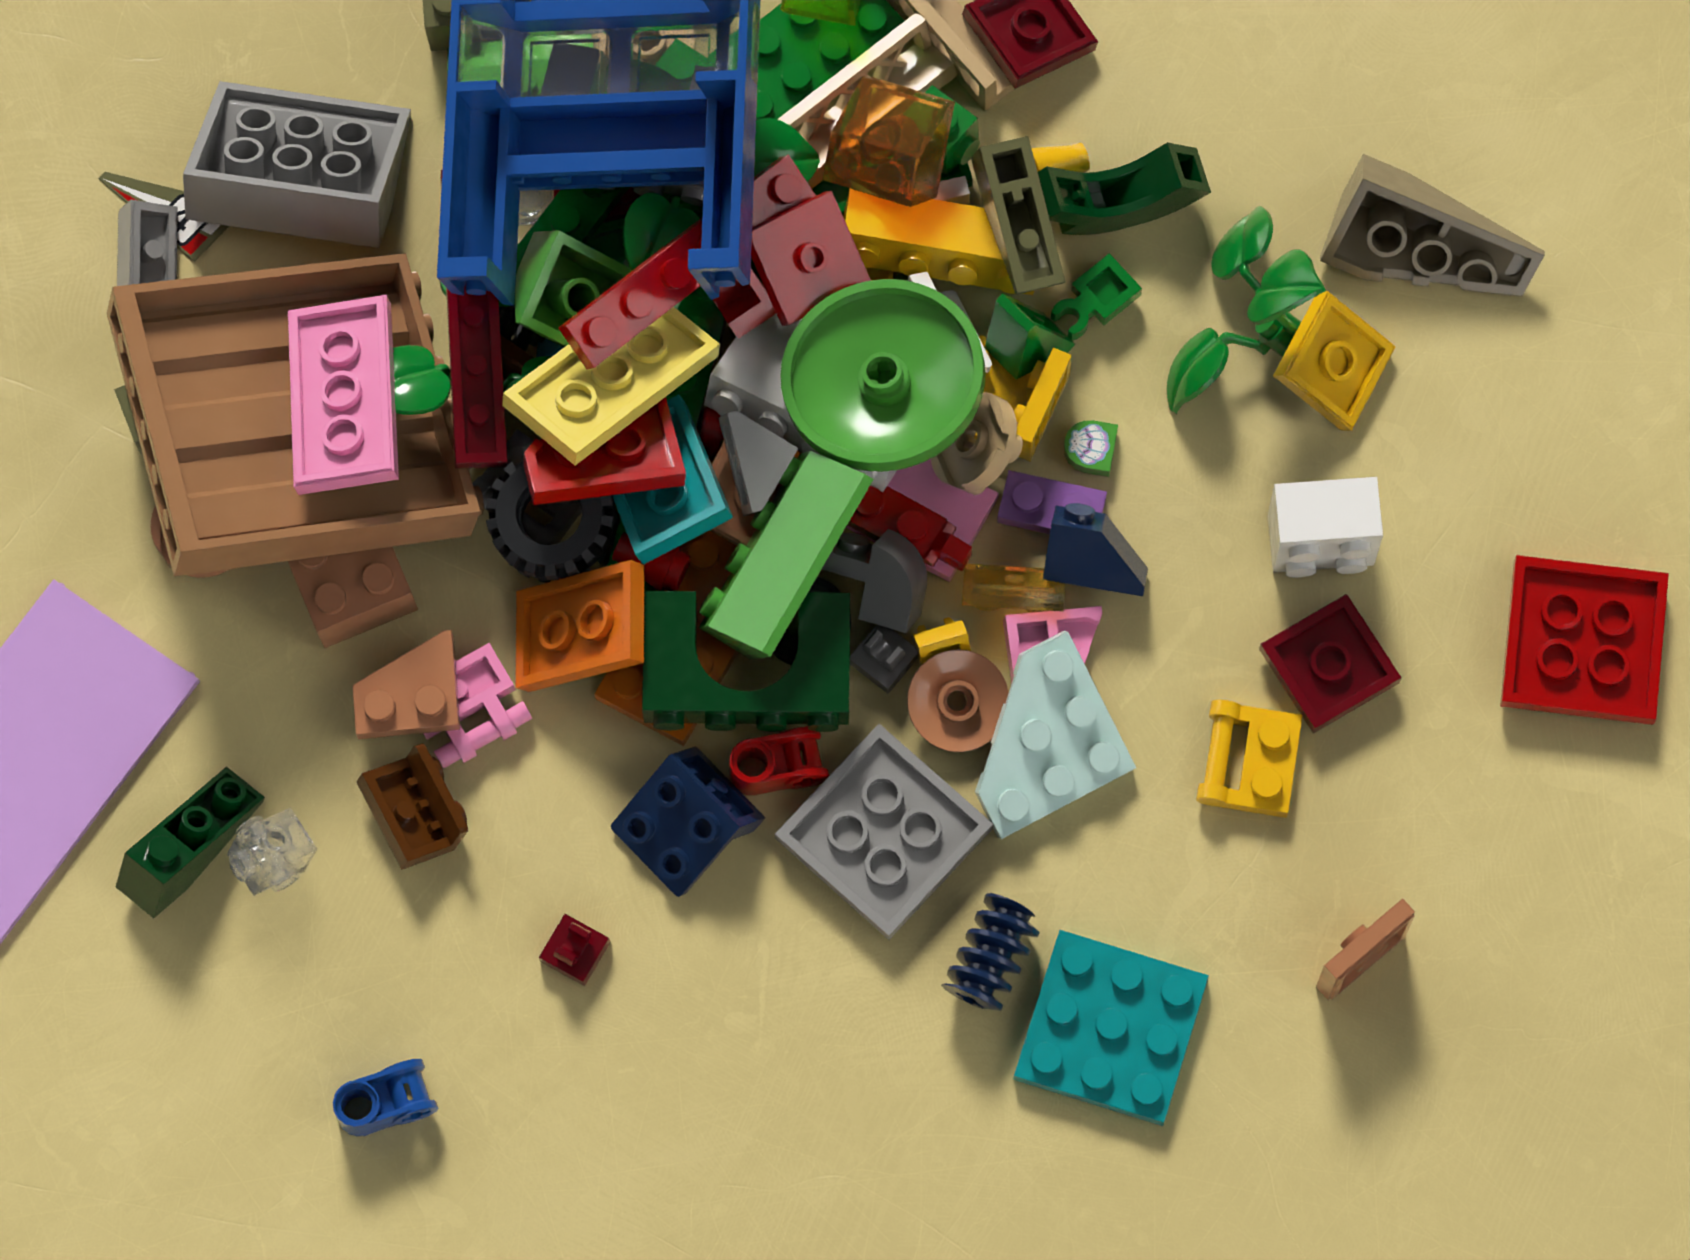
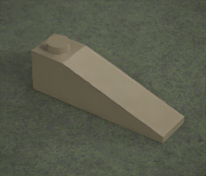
[1320,154,1545,296]

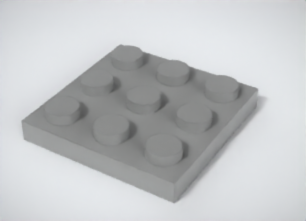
[775,724,993,940]

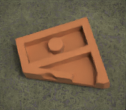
[353,630,460,740]

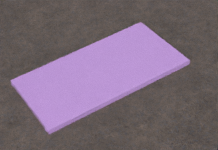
[0,579,200,945]

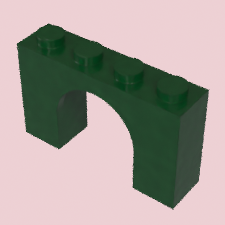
[642,591,850,732]

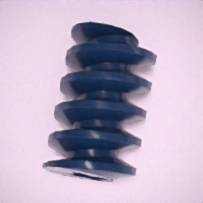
[941,893,1040,1011]

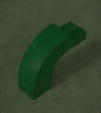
[1038,142,1211,235]

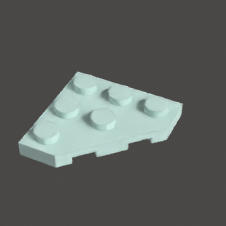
[975,631,1136,839]

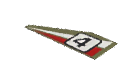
[98,172,229,262]

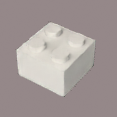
[1268,477,1383,578]

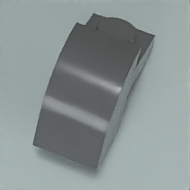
[822,529,927,633]

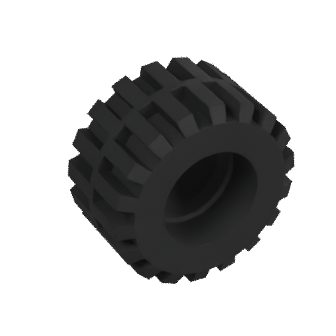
[486,455,618,583]

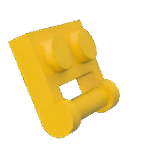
[1196,700,1303,818]

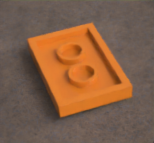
[515,560,644,692]

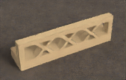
[887,0,1014,112]
[778,12,957,189]

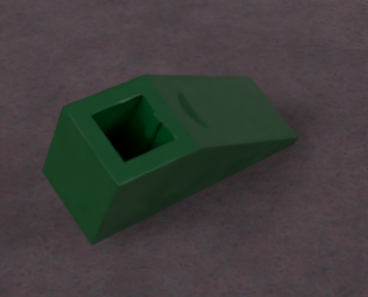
[115,766,265,918]

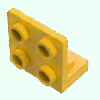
[974,335,1072,462]

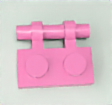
[423,643,533,769]

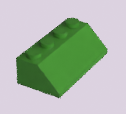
[699,450,874,659]

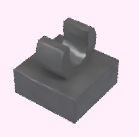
[850,625,918,694]

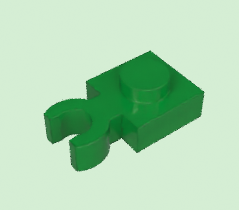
[1051,253,1142,341]

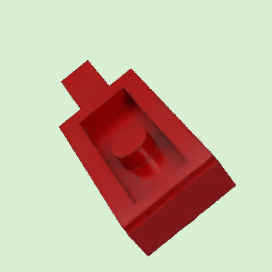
[847,486,973,572]

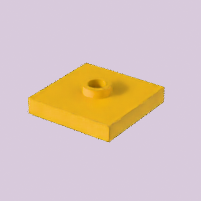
[1273,291,1396,431]

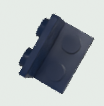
[611,746,766,897]

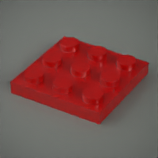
[1500,555,1669,725]

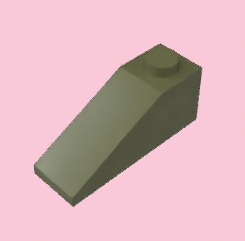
[971,136,1066,295]

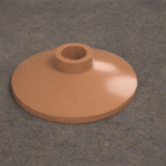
[907,650,1009,752]

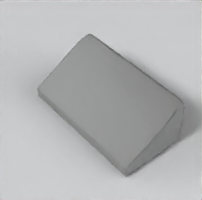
[117,200,178,286]

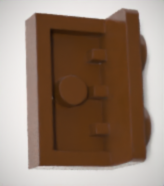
[356,743,468,870]

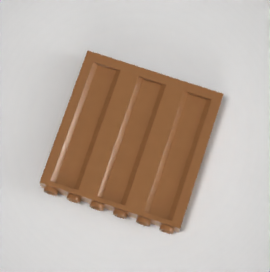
[107,253,484,577]

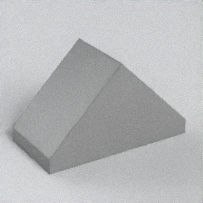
[718,411,798,516]

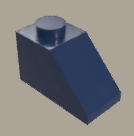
[1043,503,1148,596]

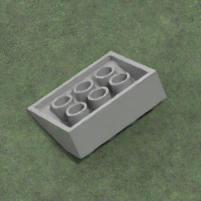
[183,81,411,248]

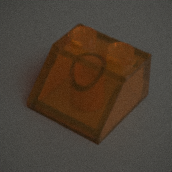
[822,75,955,207]

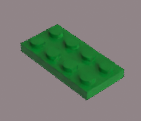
[708,0,904,120]

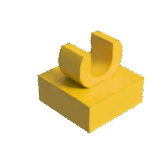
[913,617,971,666]

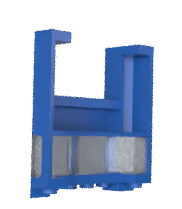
[437,0,761,306]

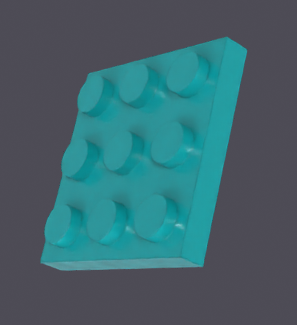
[1013,930,1209,1126]

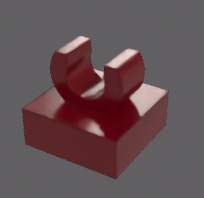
[539,914,611,986]

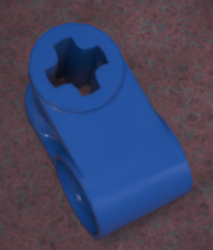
[333,1059,439,1136]

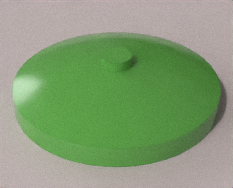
[780,279,986,472]

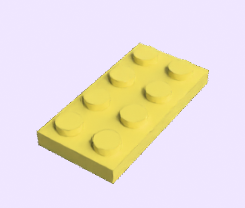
[502,307,720,466]

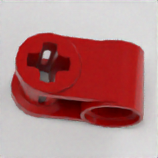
[729,726,830,796]

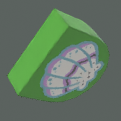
[1064,420,1118,477]

